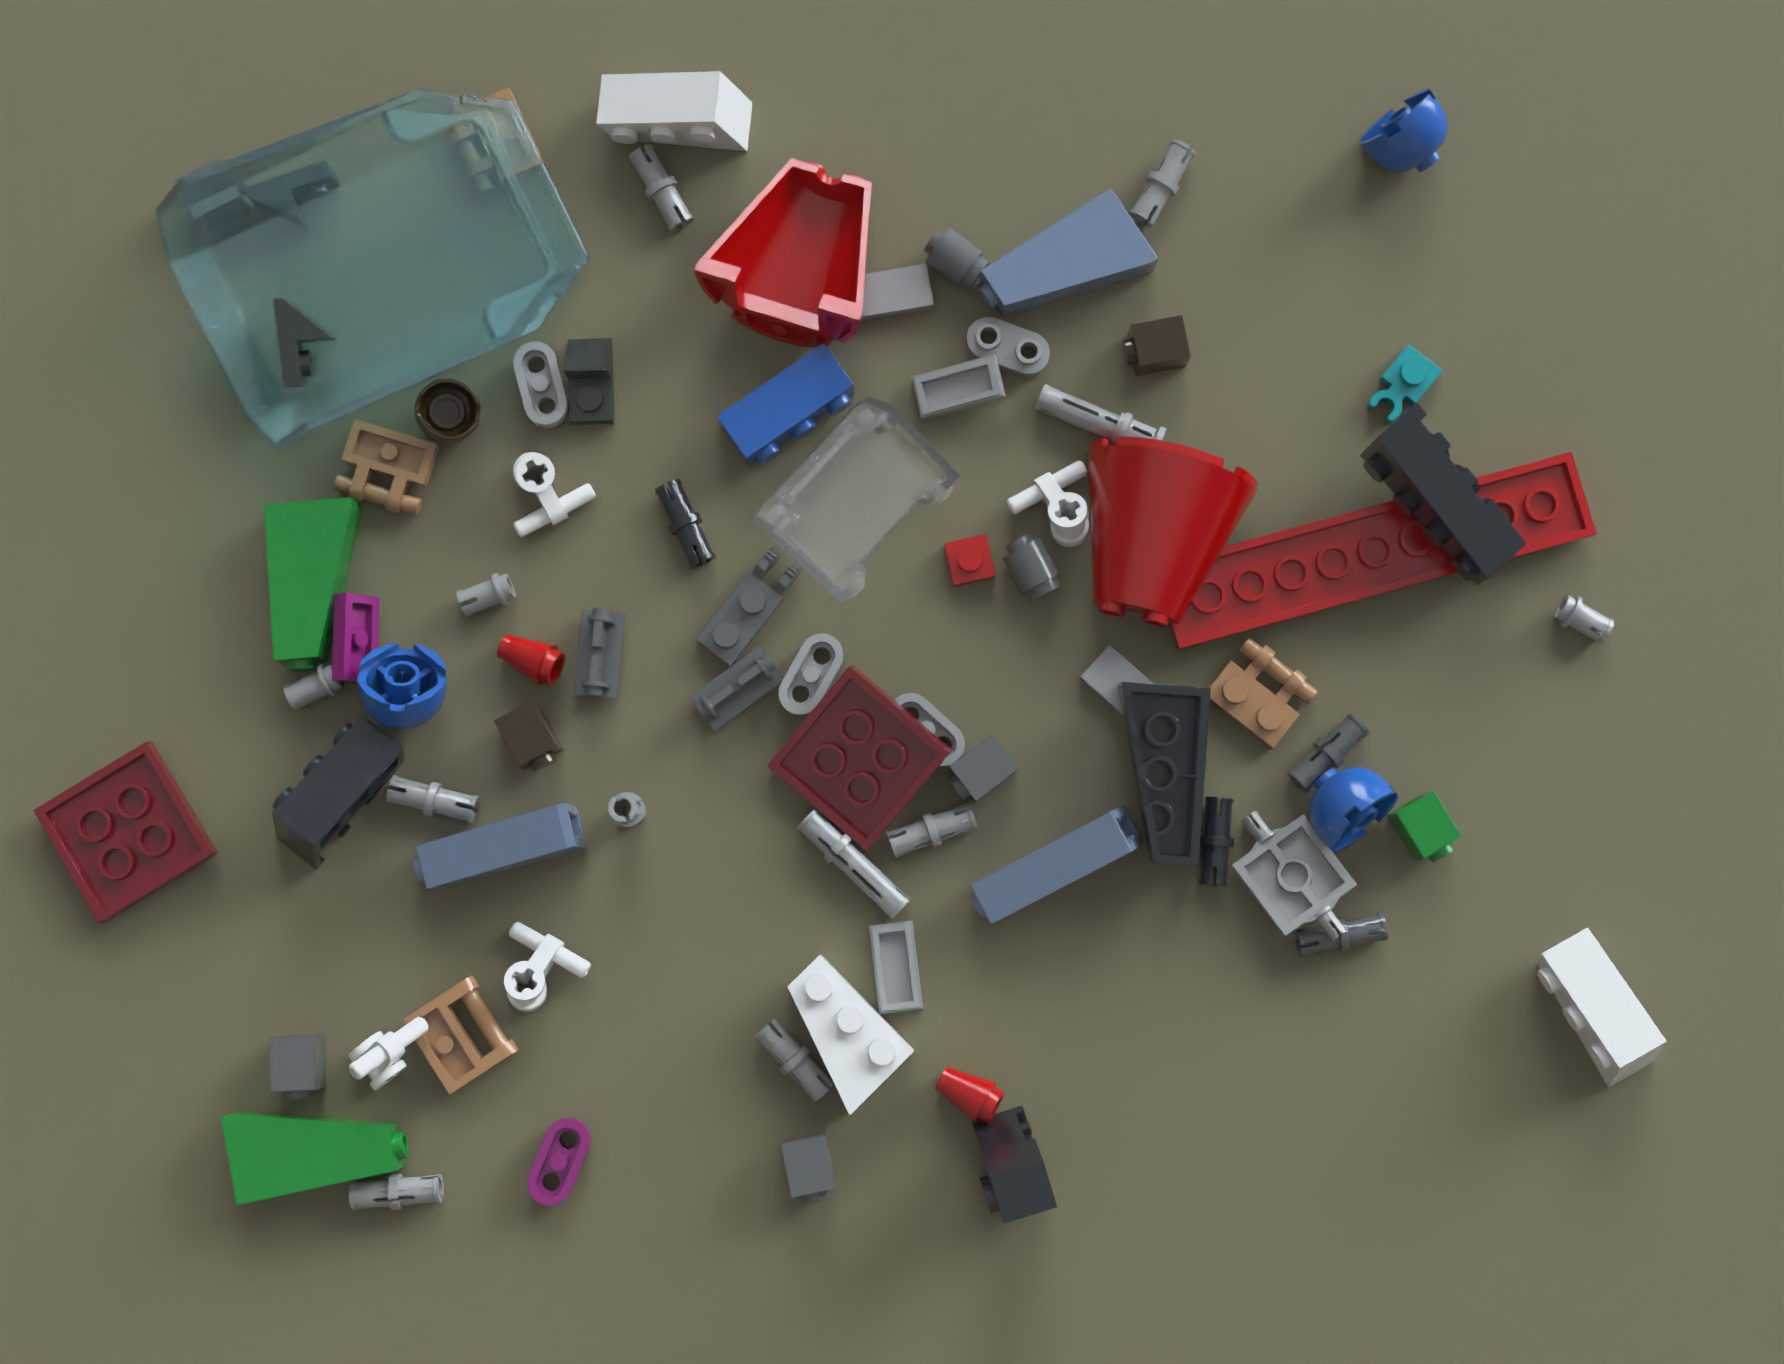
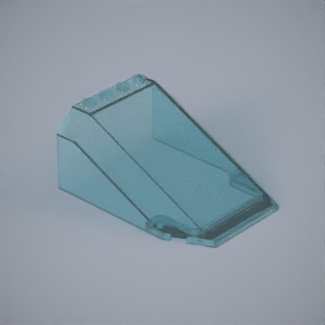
[155,88,590,451]

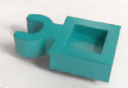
[1366,344,1443,425]

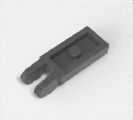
[696,547,802,666]

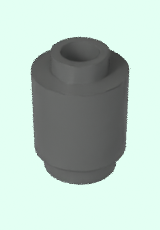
[924,228,990,290]
[1002,534,1061,602]

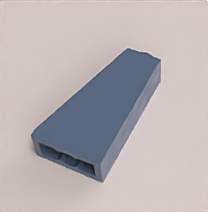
[978,188,1159,317]
[413,802,587,890]
[971,805,1144,924]

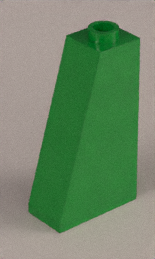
[264,497,362,672]
[220,1111,409,1205]

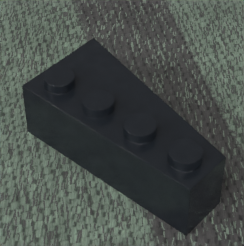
[1360,402,1527,585]
[1118,682,1211,867]

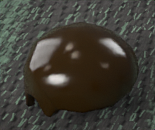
[414,378,481,444]

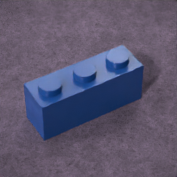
[717,343,855,466]

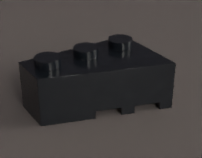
[272,716,404,870]
[972,1106,1057,1223]

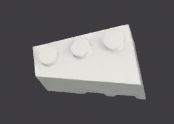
[596,71,752,151]
[1537,927,1667,1088]
[787,954,914,1115]

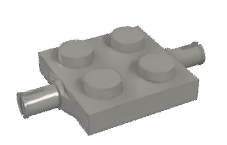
[1232,811,1357,942]

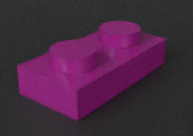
[332,593,379,684]

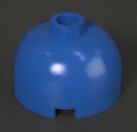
[1359,88,1448,172]
[357,643,447,729]
[1308,767,1398,852]

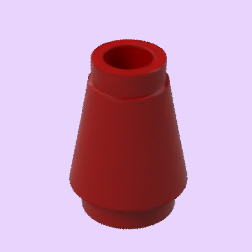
[497,634,566,685]
[935,1066,1005,1124]

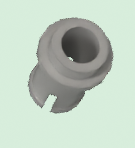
[456,573,516,617]
[1554,595,1614,644]
[283,664,344,711]

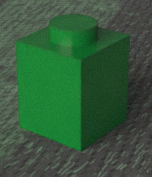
[1387,790,1462,863]

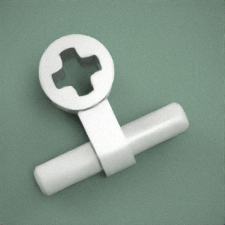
[513,452,596,537]
[1006,460,1090,547]
[504,921,591,1012]
[348,1017,428,1091]

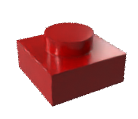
[944,534,996,587]

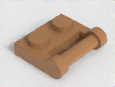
[402,975,519,1095]

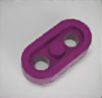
[527,1117,592,1206]

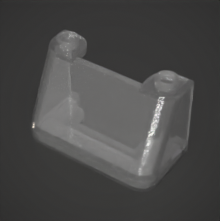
[751,397,960,603]

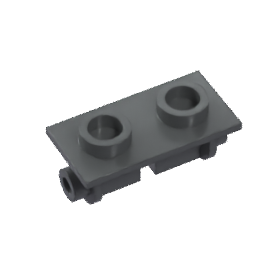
[574,608,626,699]
[689,645,784,731]

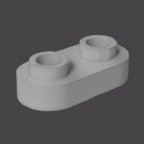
[966,317,1050,378]
[513,341,569,428]
[779,633,844,716]
[895,693,965,767]

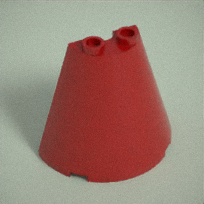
[694,158,872,348]
[1087,436,1258,627]

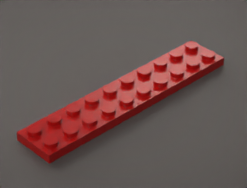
[1169,452,1597,651]

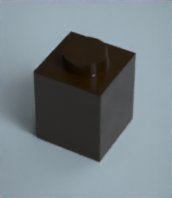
[1122,315,1191,376]
[494,700,564,772]

